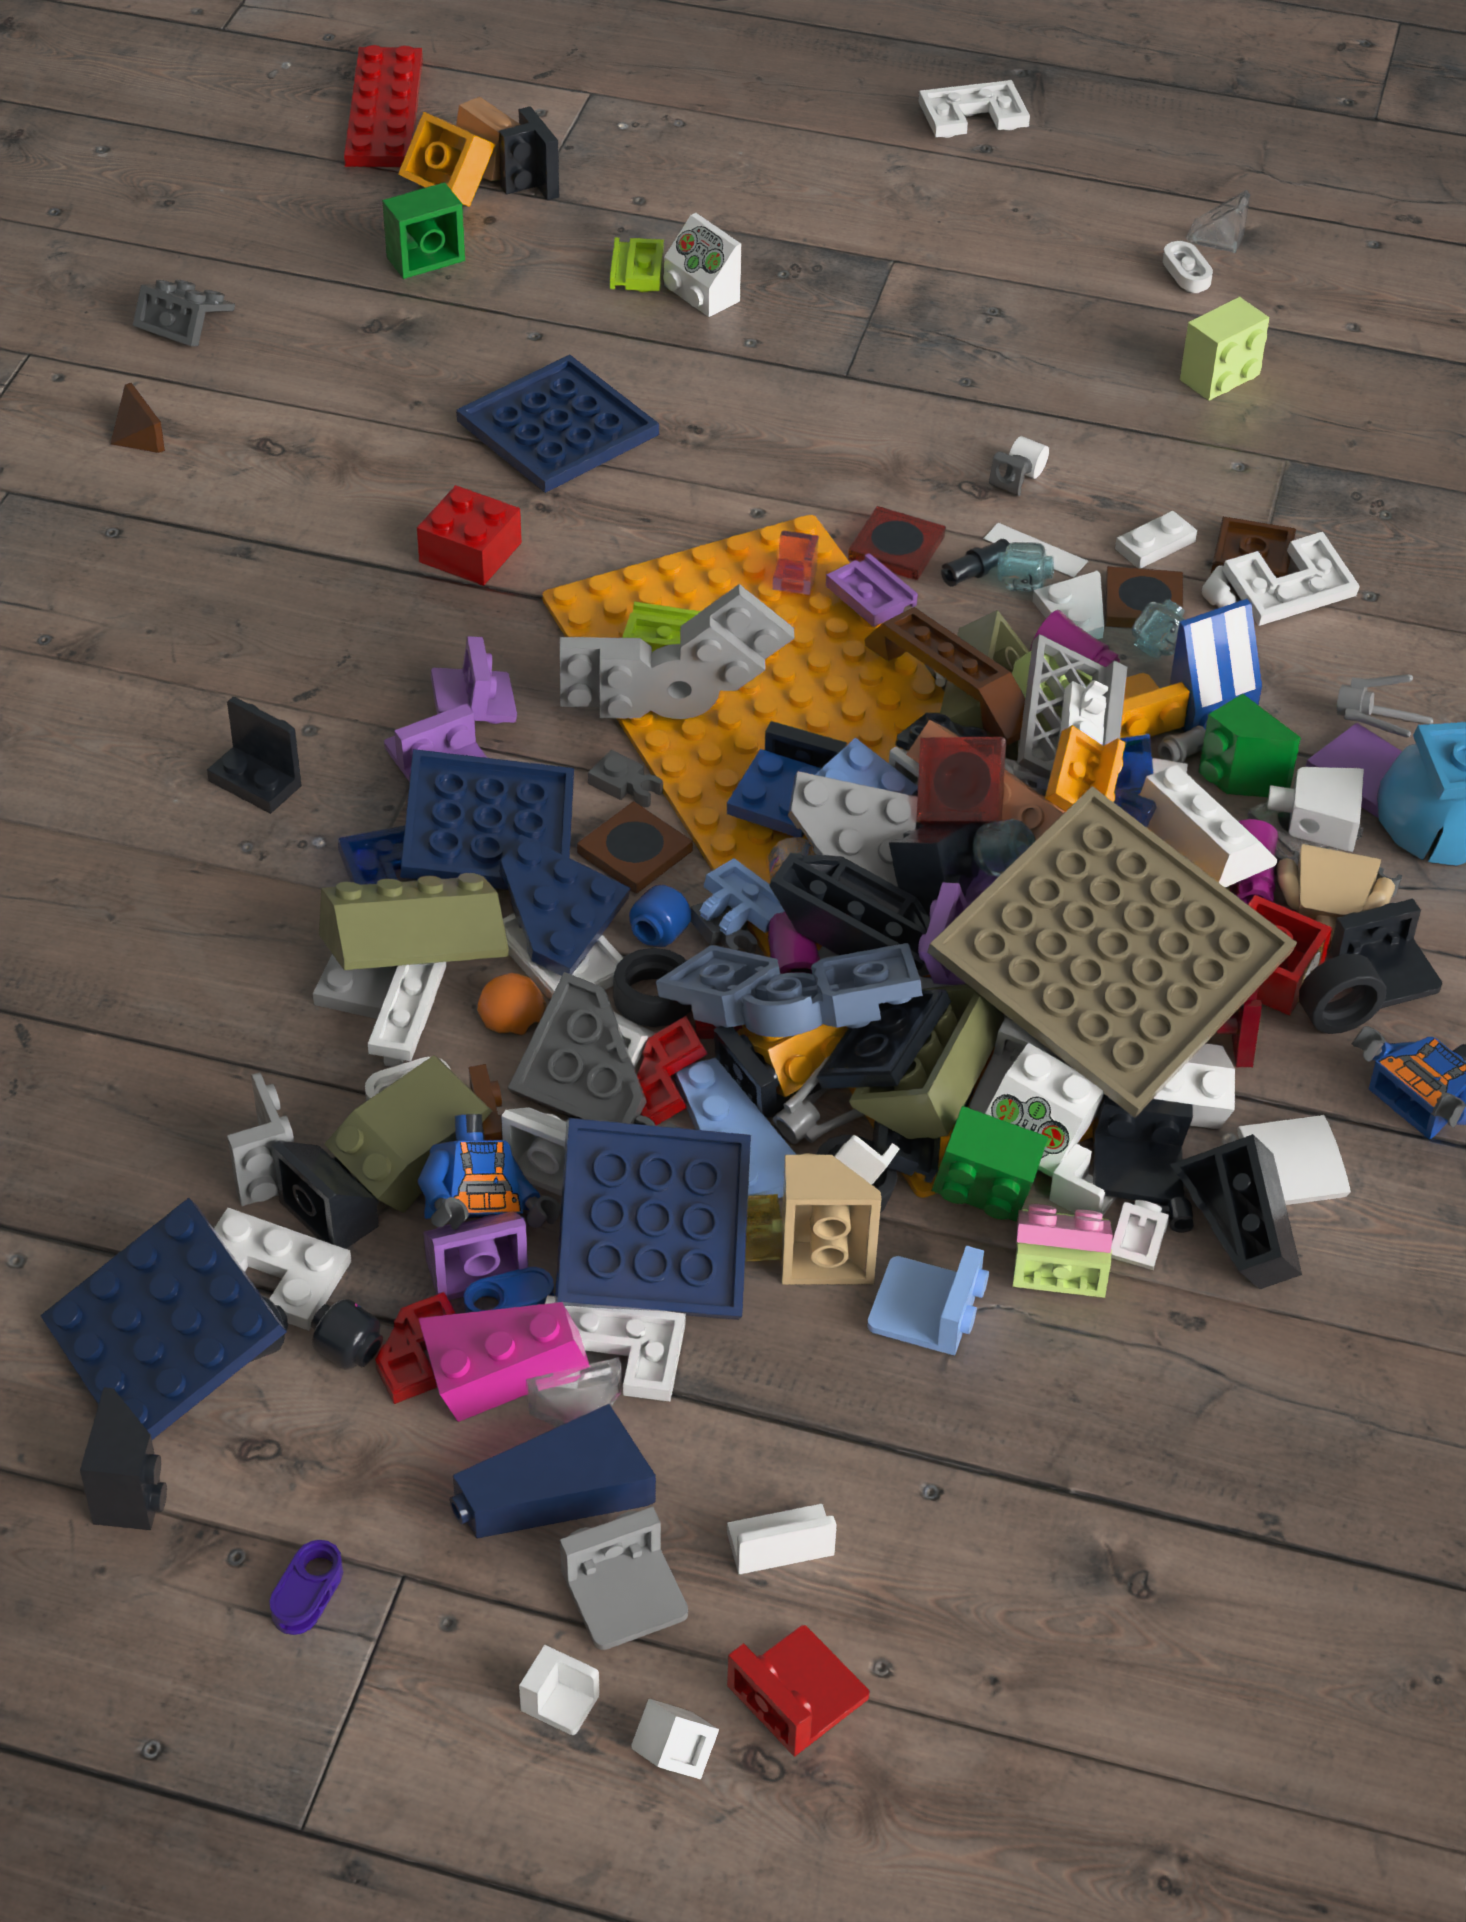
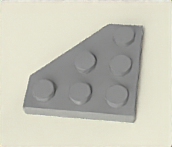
[788,771,920,886]

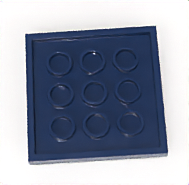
[456,354,659,493]
[400,749,574,890]
[555,1118,751,1320]
[40,1198,287,1440]

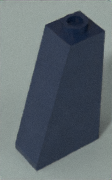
[449,1404,656,1539]

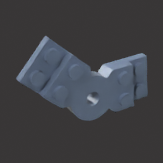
[656,943,923,1037]

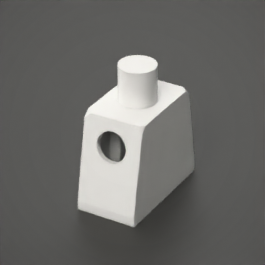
[1267,767,1364,852]

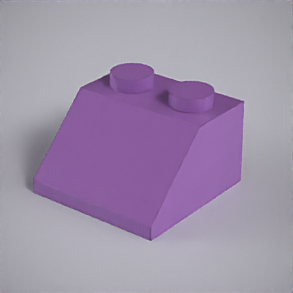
[424,1211,528,1300]

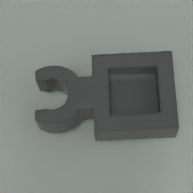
[588,750,663,807]
[691,903,757,954]

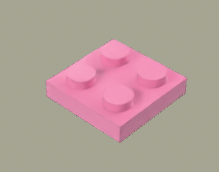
[1017,1204,1113,1253]

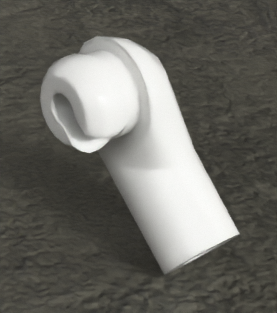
[1202,566,1236,608]

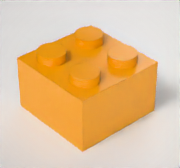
[398,112,496,207]

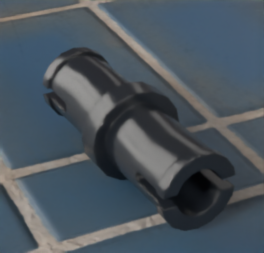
[941,539,1014,587]

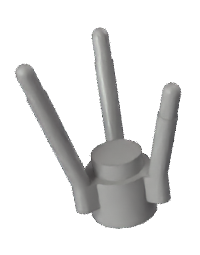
[1337,674,1433,738]
[773,1057,864,1144]

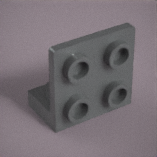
[133,279,235,346]

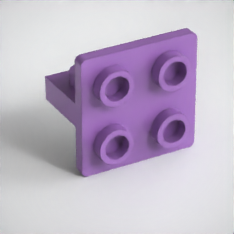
[431,636,517,724]
[384,703,487,782]

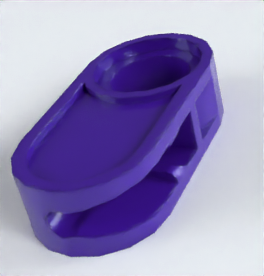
[269,1540,343,1635]

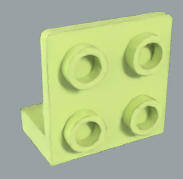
[1013,1209,1112,1298]

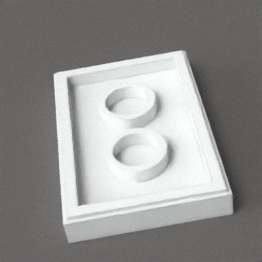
[503,913,623,1000]

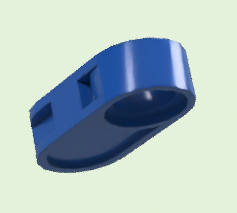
[464,1267,554,1313]

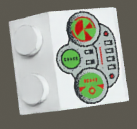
[663,213,741,317]
[985,1043,1104,1178]

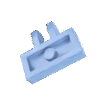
[699,858,785,936]

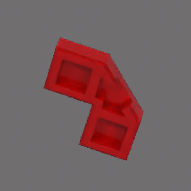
[637,1016,708,1126]
[375,1292,456,1404]

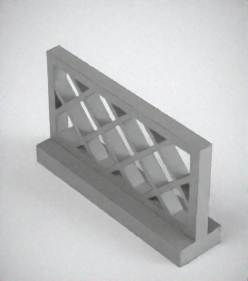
[1017,634,1127,779]

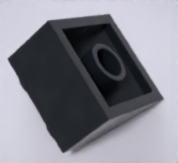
[272,1141,379,1249]
[80,1387,167,1530]

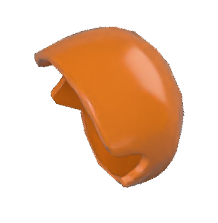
[477,973,547,1035]

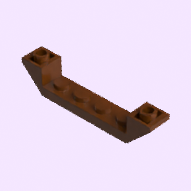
[864,607,1039,746]

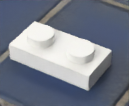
[1115,511,1197,569]

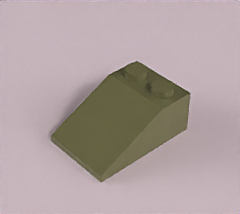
[324,1055,492,1213]

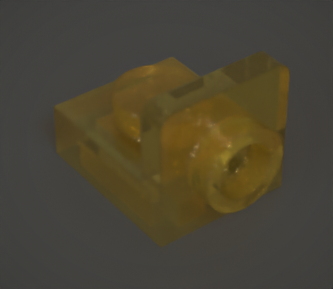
[745,1194,782,1262]

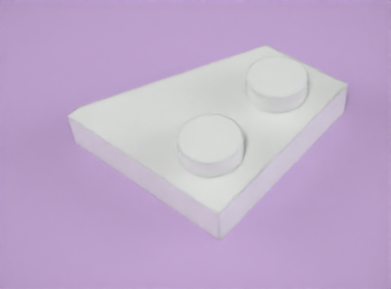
[1032,571,1104,639]

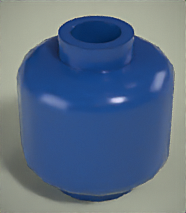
[629,885,691,947]

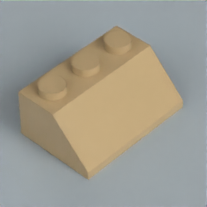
[781,1153,881,1284]

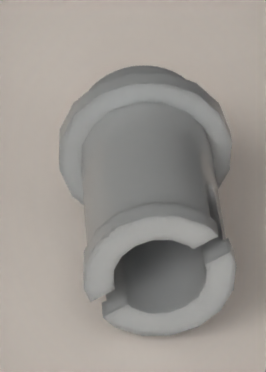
[1158,726,1206,763]

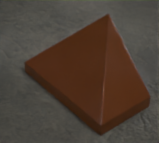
[110,382,165,453]

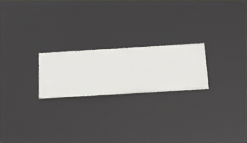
[983,523,1088,578]

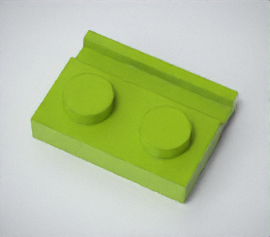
[610,237,664,292]
[622,601,701,652]

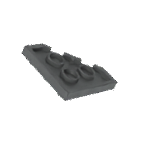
[508,972,647,1124]

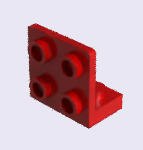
[727,1625,870,1757]

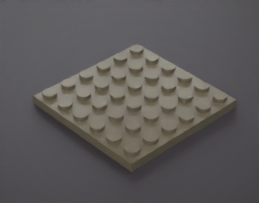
[927,786,1297,1118]

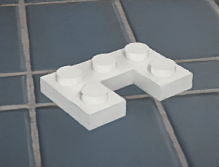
[919,80,1030,138]
[1222,532,1360,626]
[214,1208,351,1331]
[545,1296,686,1402]

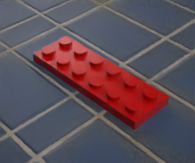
[344,45,423,167]

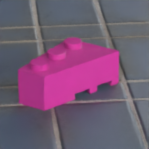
[419,1302,591,1422]

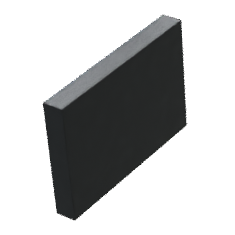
[816,989,951,1089]

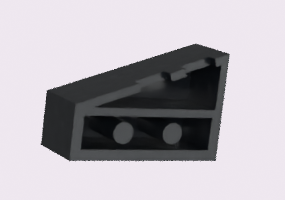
[889,814,993,916]
[1170,1134,1302,1289]

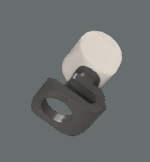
[989,436,1049,496]

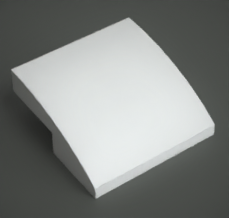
[1237,1115,1351,1205]

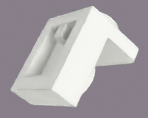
[1111,1200,1169,1270]

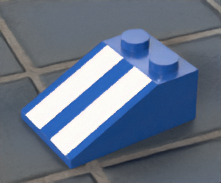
[1169,599,1262,732]

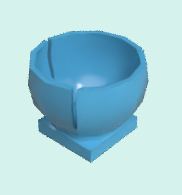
[1377,722,1466,866]

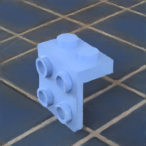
[867,1246,989,1356]

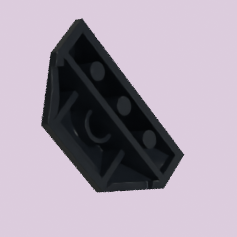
[769,853,930,970]

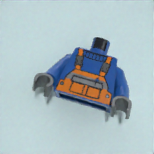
[1351,1026,1466,1140]
[418,1114,561,1230]

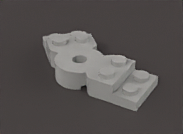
[560,584,795,719]

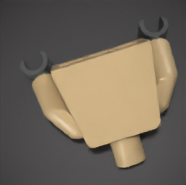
[1275,844,1402,948]

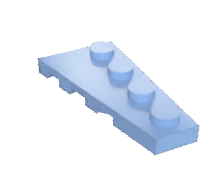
[674,1058,796,1206]

